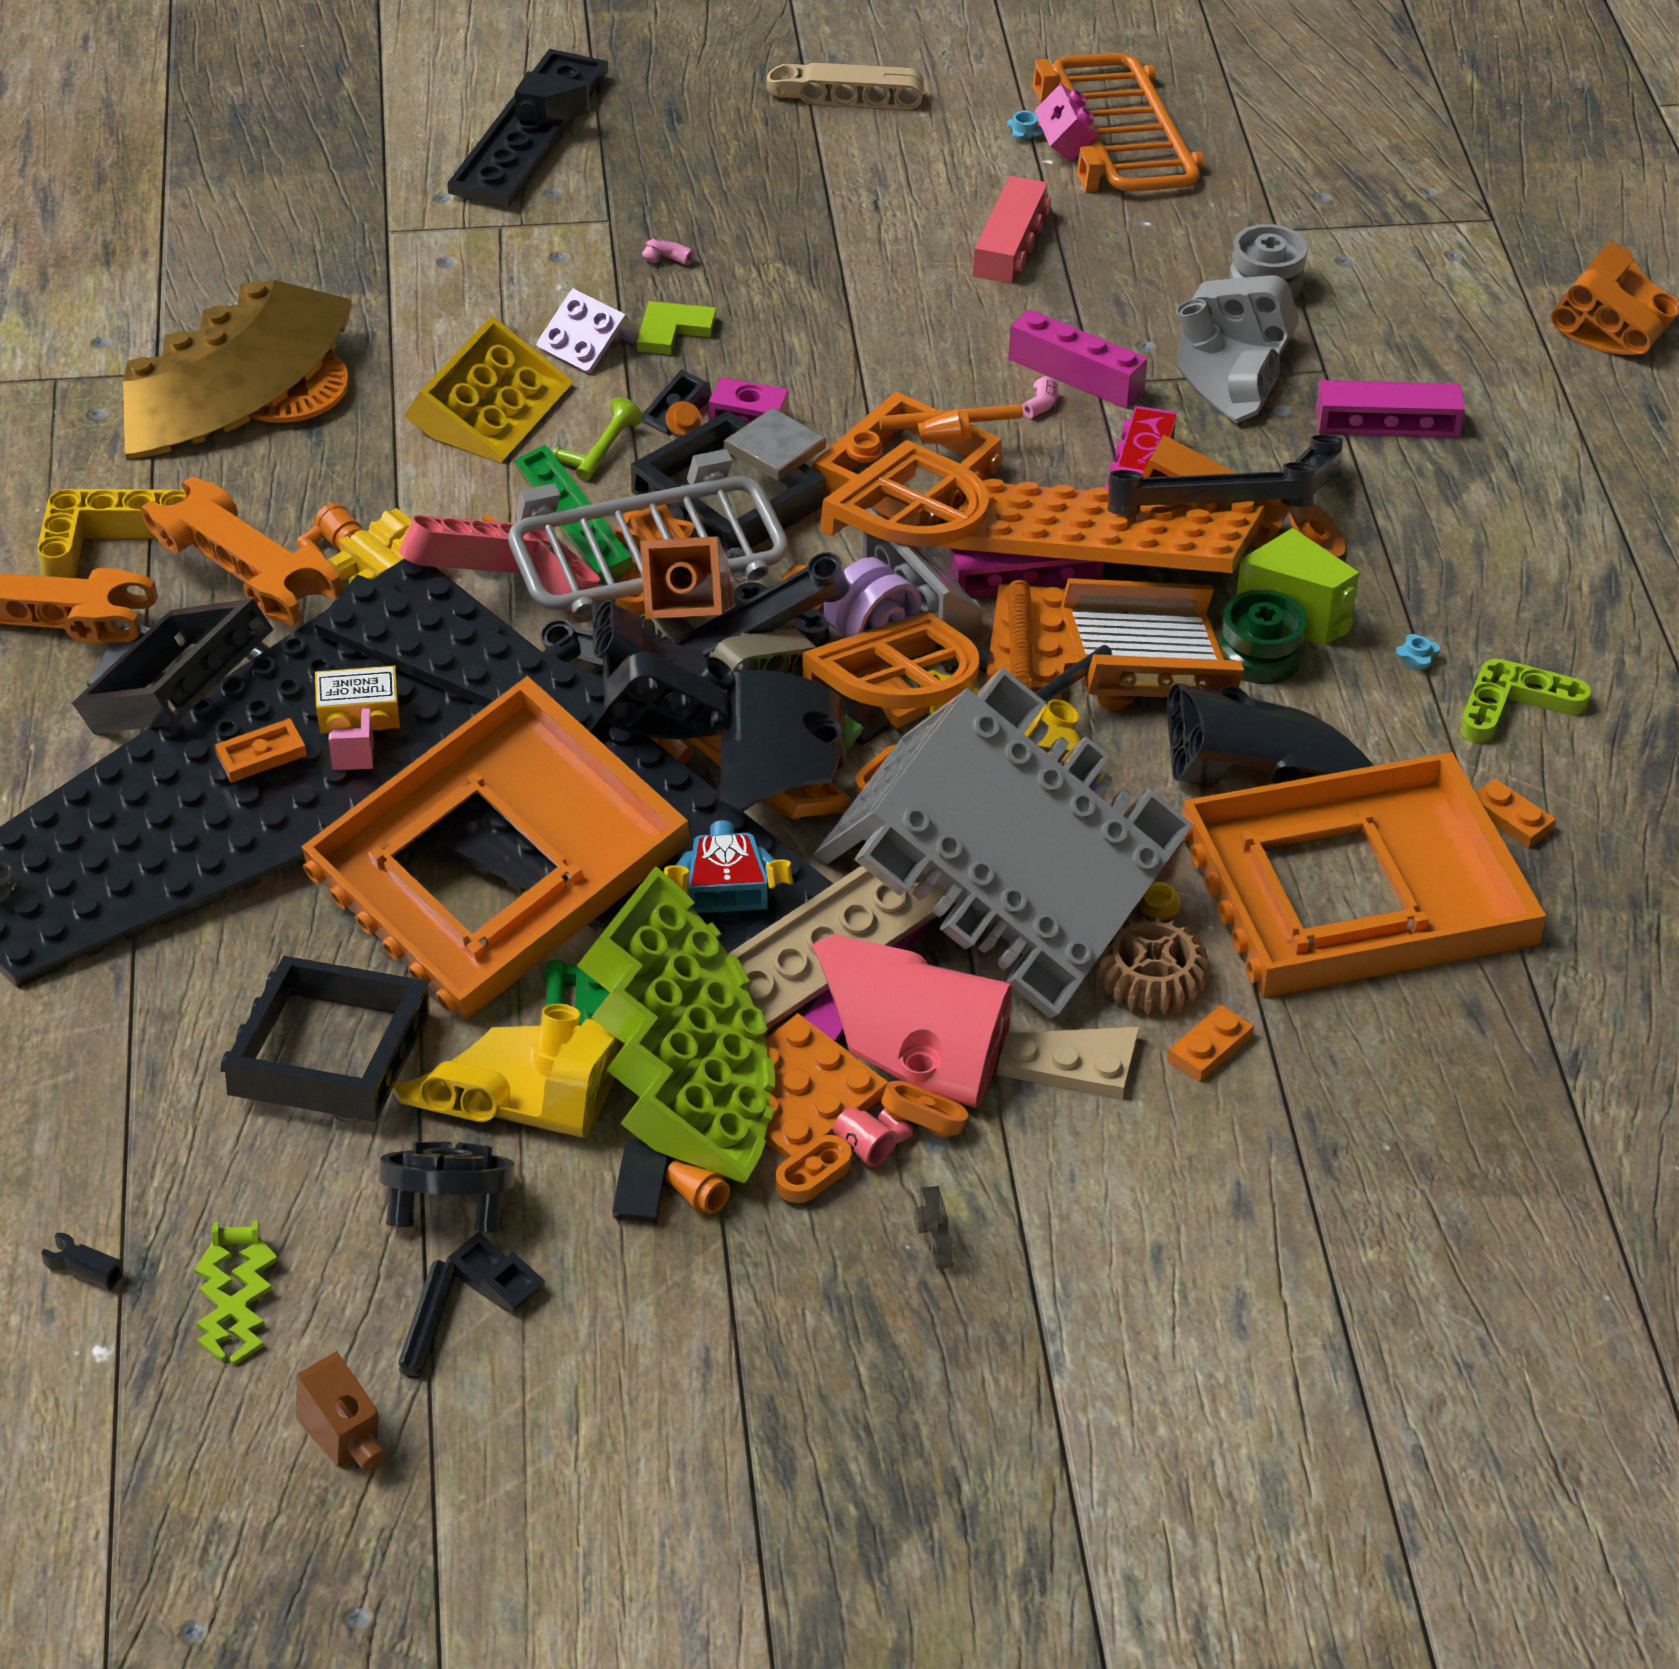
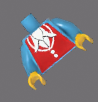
[664,820,793,913]

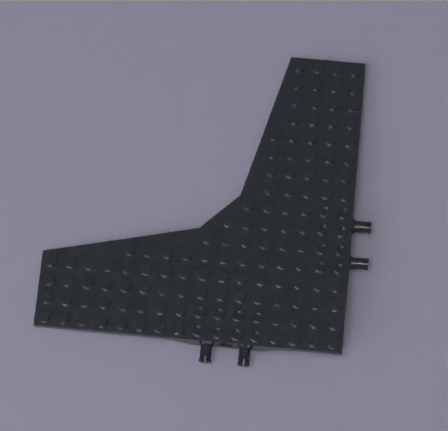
[0,558,833,988]

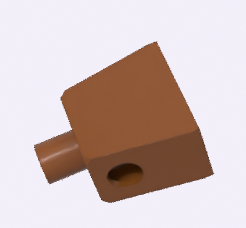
[296,1351,386,1471]

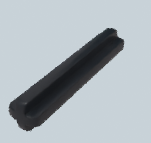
[398,1260,456,1377]

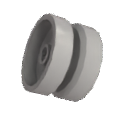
[1229,224,1308,300]

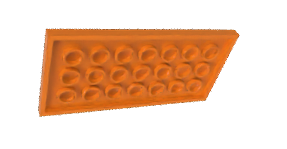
[939,479,1265,573]

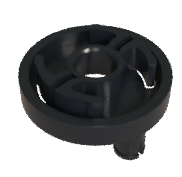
[379,1141,515,1232]

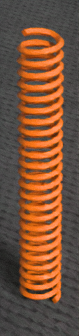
[1008,580,1034,689]

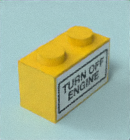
[315,666,400,734]

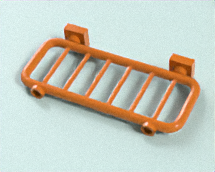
[1032,53,1204,193]

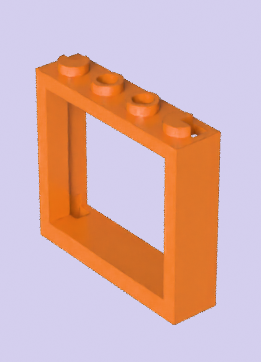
[813,391,1003,526]

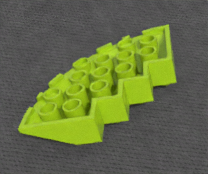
[577,866,775,1183]

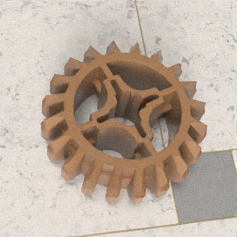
[1096,916,1209,1016]

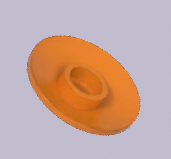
[1287,504,1346,558]

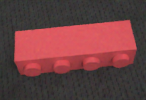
[973,175,1052,284]

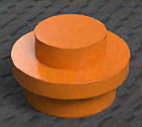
[666,401,701,436]
[846,430,883,463]

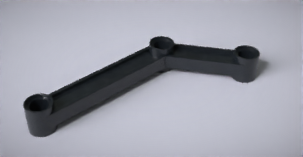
[1107,435,1343,515]
[540,552,849,675]

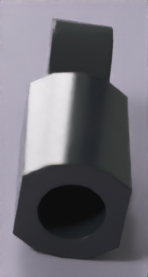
[41,1232,124,1290]

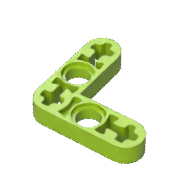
[1460,658,1591,744]

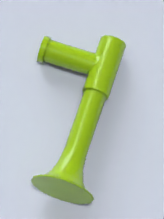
[553,397,643,481]

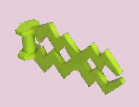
[194,1220,278,1366]

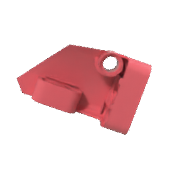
[812,934,1012,1108]

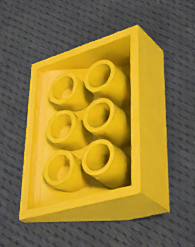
[404,315,574,463]

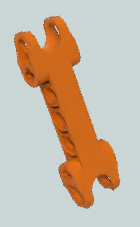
[140,477,344,626]
[0,568,158,644]

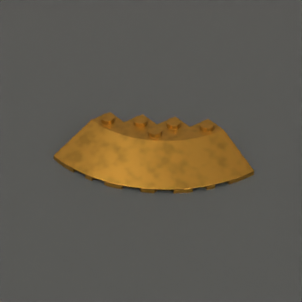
[123,280,352,460]

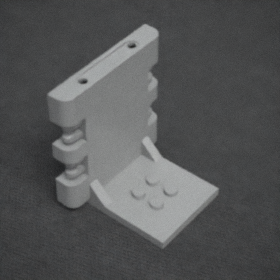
[813,668,1193,1018]

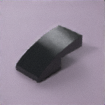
[612,1137,670,1223]
[446,1231,545,1312]

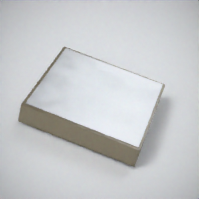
[724,408,827,481]

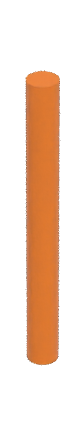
[879,404,1023,430]

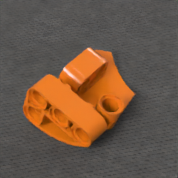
[1551,240,1679,355]

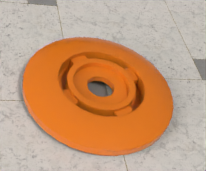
[249,352,349,423]

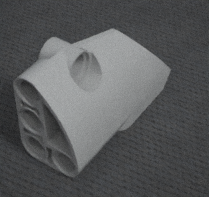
[1176,275,1299,423]

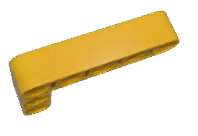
[37,489,185,578]

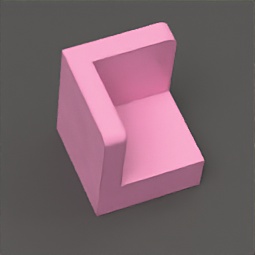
[329,708,374,770]

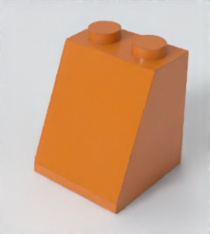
[640,536,733,619]

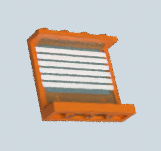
[1060,578,1244,697]

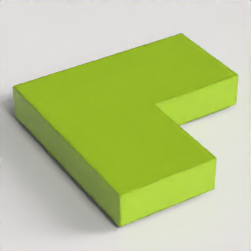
[637,301,716,355]

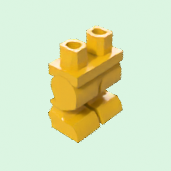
[327,508,444,584]

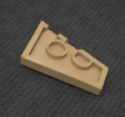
[997,1027,1139,1099]

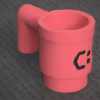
[833,1107,914,1168]

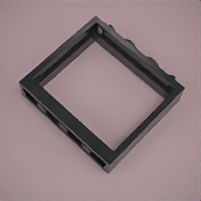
[631,410,826,560]
[72,598,274,734]
[220,956,430,1122]

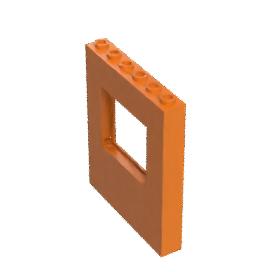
[302,676,691,1021]
[1182,752,1546,998]

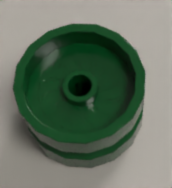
[1219,590,1308,684]

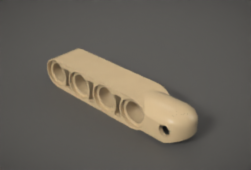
[767,63,924,110]

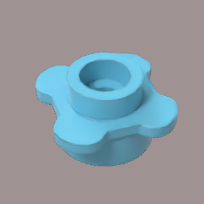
[1007,111,1043,139]
[1396,634,1441,670]

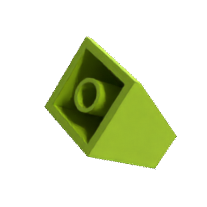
[1236,528,1359,645]

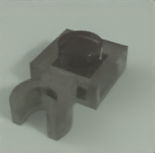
[914,1185,955,1269]

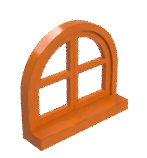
[820,440,989,546]
[803,611,979,709]

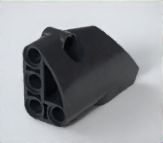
[592,599,734,739]
[721,670,847,813]
[1167,683,1374,787]

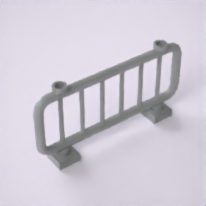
[508,449,789,618]

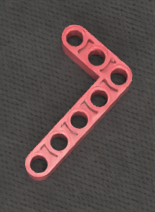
[399,515,600,612]

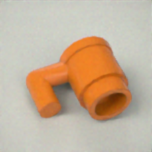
[296,502,362,554]

